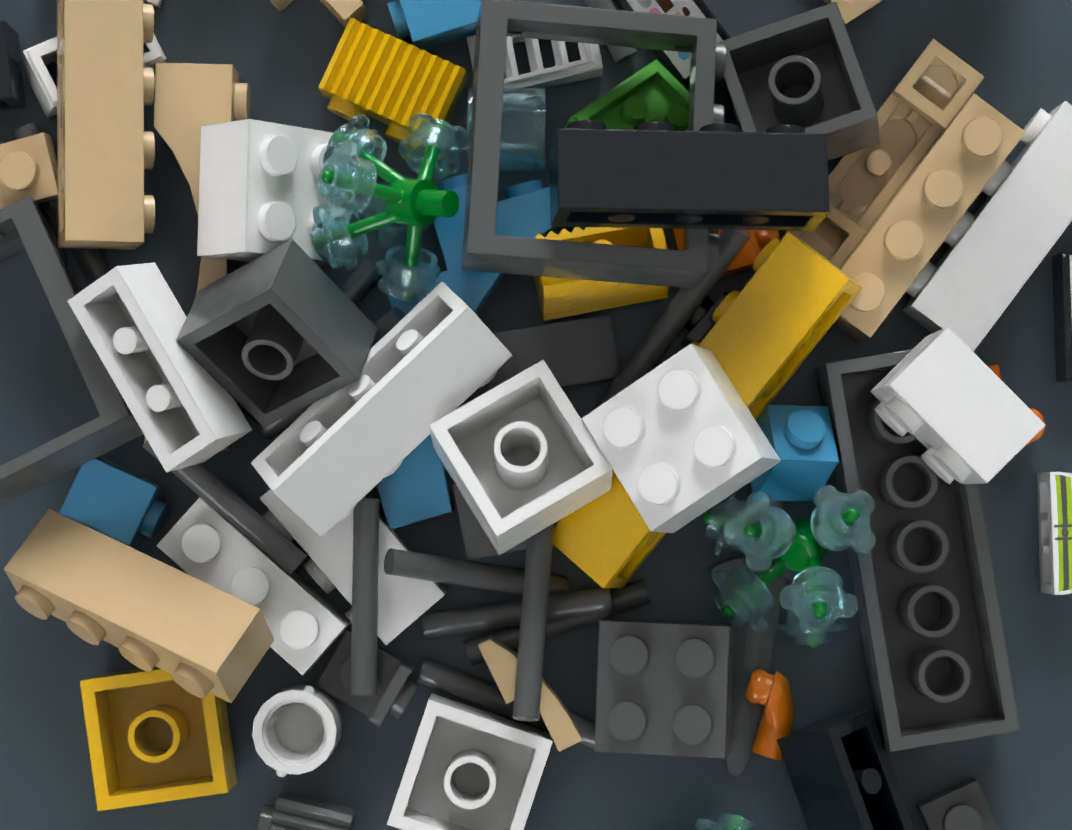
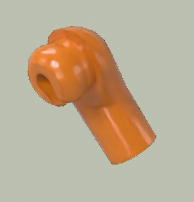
[745,669,795,761]

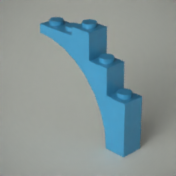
[377,174,563,530]

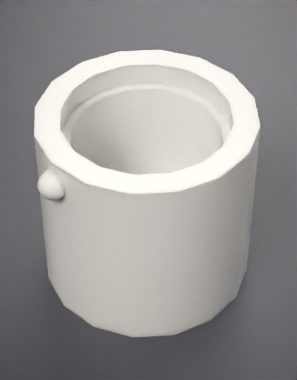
[252,684,343,777]

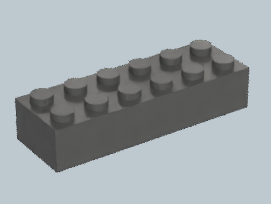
[817,349,1020,752]

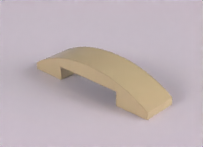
[780,38,985,269]

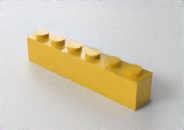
[553,232,862,588]

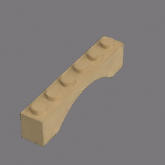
[144,63,251,451]

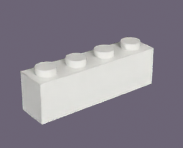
[902,101,1072,352]
[251,282,513,537]

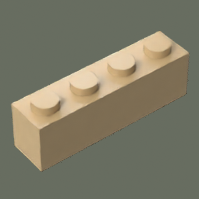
[57,0,155,250]
[834,93,1026,343]
[4,509,274,703]

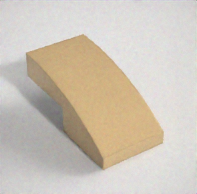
[478,636,582,752]

